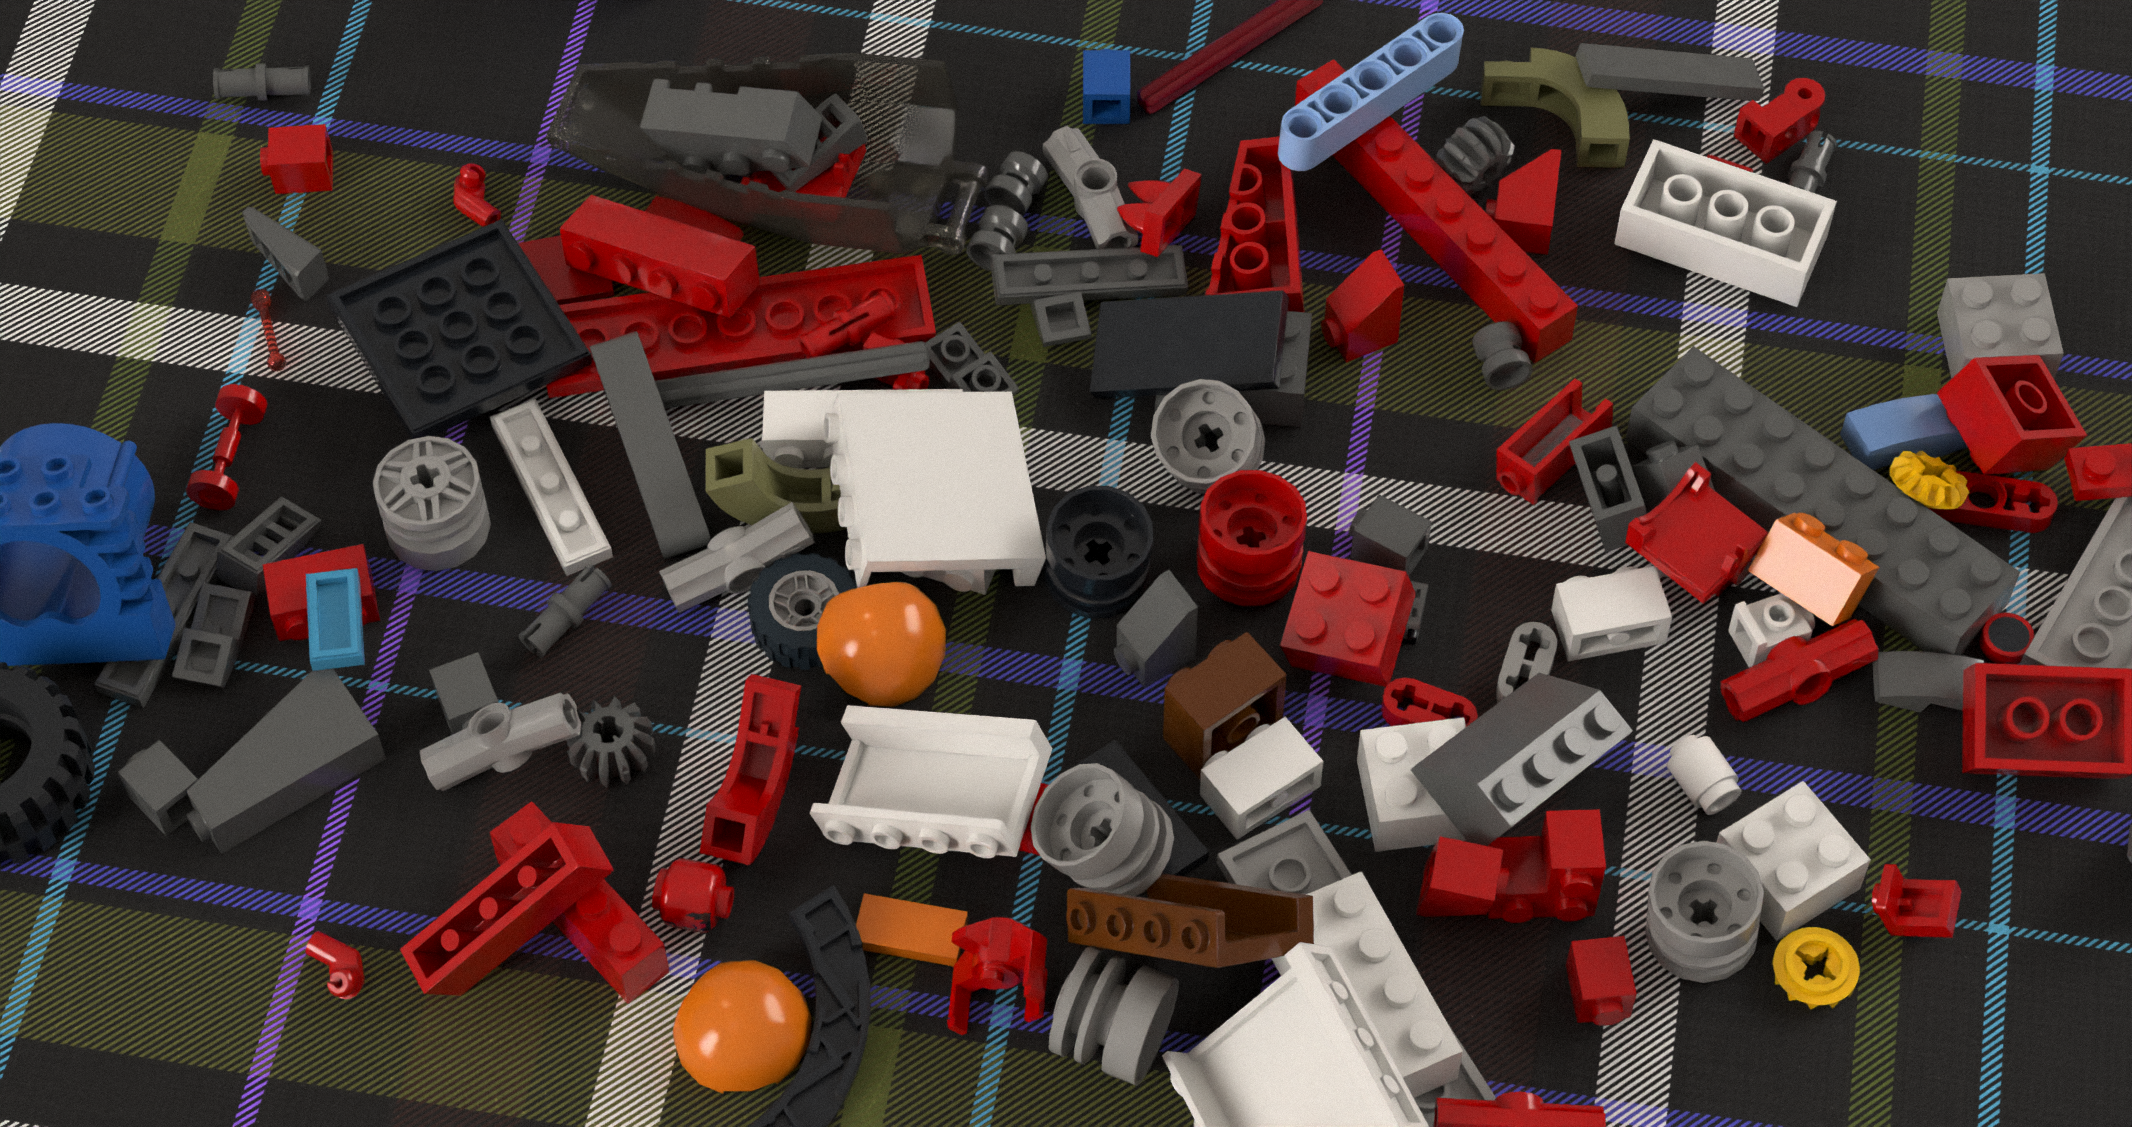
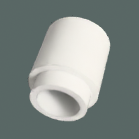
[1667,735,1741,815]

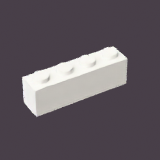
[762,389,963,469]

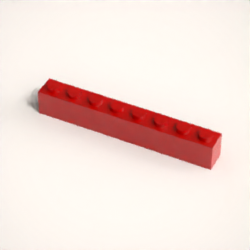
[1295,59,1578,364]

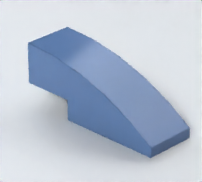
[1840,394,1968,470]

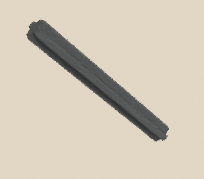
[655,341,930,409]

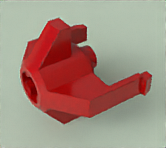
[947,917,1048,1035]

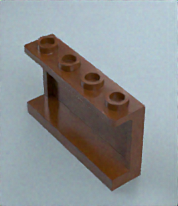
[1066,873,1314,968]

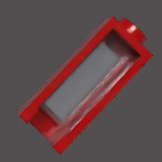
[1496,378,1613,506]

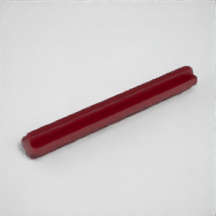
[1137,0,1323,114]

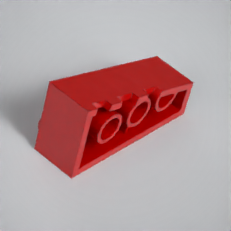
[1205,136,1305,313]

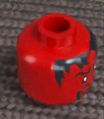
[652,858,734,933]

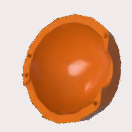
[817,582,946,707]
[673,960,812,1094]

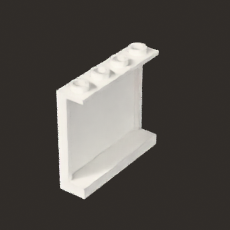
[823,391,1046,588]
[1162,942,1429,1127]

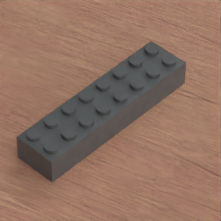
[1625,346,2020,656]

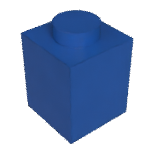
[1083,49,1130,124]

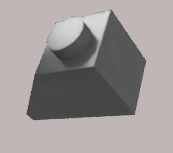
[1114,570,1198,688]

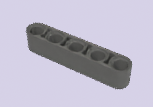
[589,331,711,560]

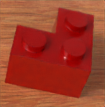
[1488,809,1606,923]

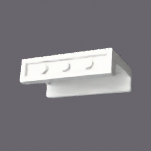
[810,705,1052,858]

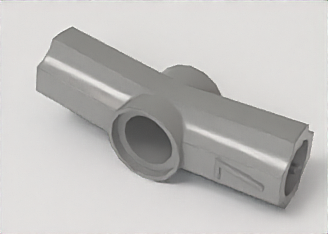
[1043,125,1138,249]
[659,502,815,613]
[420,693,581,791]

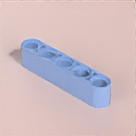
[1278,13,1464,171]

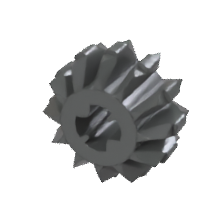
[1435,116,1515,196]
[567,696,655,789]

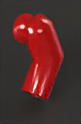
[453,163,501,227]
[305,931,365,999]

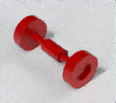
[186,384,268,510]

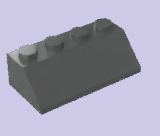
[1410,673,1633,846]

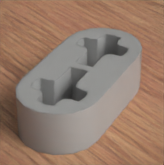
[1496,622,1557,703]

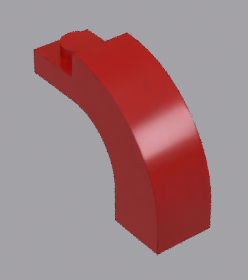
[699,674,801,865]

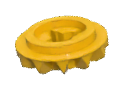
[1889,451,1969,509]
[1771,927,1860,1010]

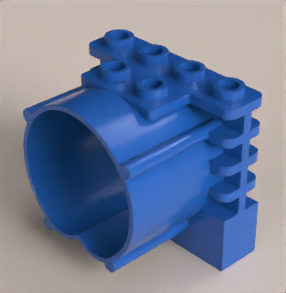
[0,423,176,666]

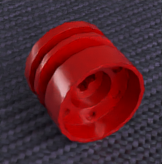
[1196,470,1307,606]

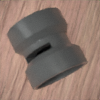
[984,151,1048,217]
[967,205,1028,271]
[1472,322,1533,390]

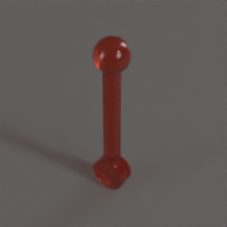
[251,289,286,372]

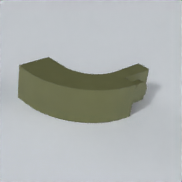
[1480,48,1630,168]
[706,438,847,534]

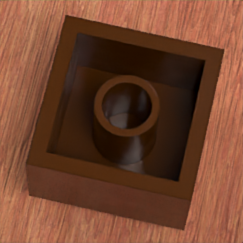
[1163,632,1287,780]

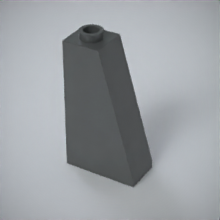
[186,669,386,854]

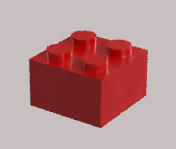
[1937,355,2087,475]
[1280,551,1416,687]

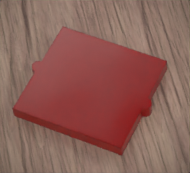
[519,235,614,305]

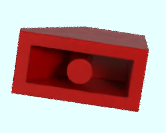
[1486,149,1561,255]
[1321,249,1404,363]
[1416,836,1509,917]

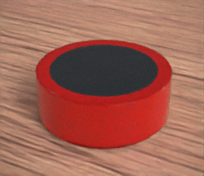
[1980,613,2035,664]

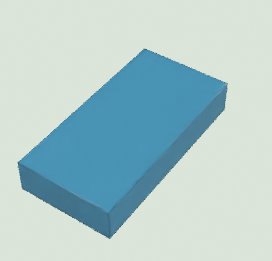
[306,568,365,671]

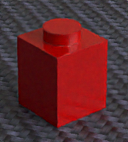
[260,124,333,194]
[1566,936,1637,1026]

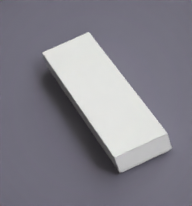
[490,399,613,576]

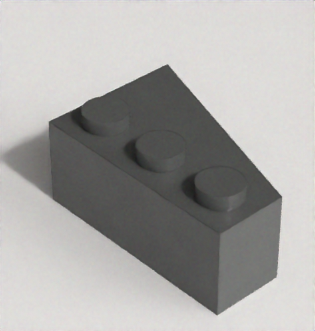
[640,79,823,179]

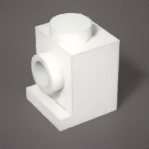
[1728,593,1815,668]

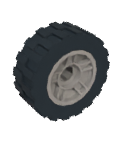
[748,553,857,670]

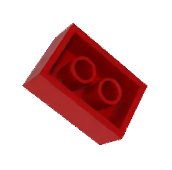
[1962,663,2132,779]

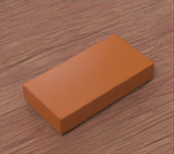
[856,893,968,967]

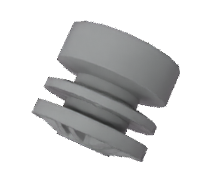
[1151,379,1265,494]
[373,436,491,571]
[1031,763,1174,896]
[1645,841,1764,983]
[1049,946,1179,1086]

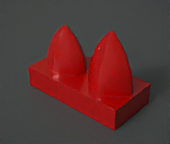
[1117,168,1202,257]

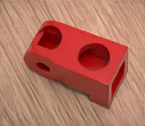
[1733,78,1826,164]

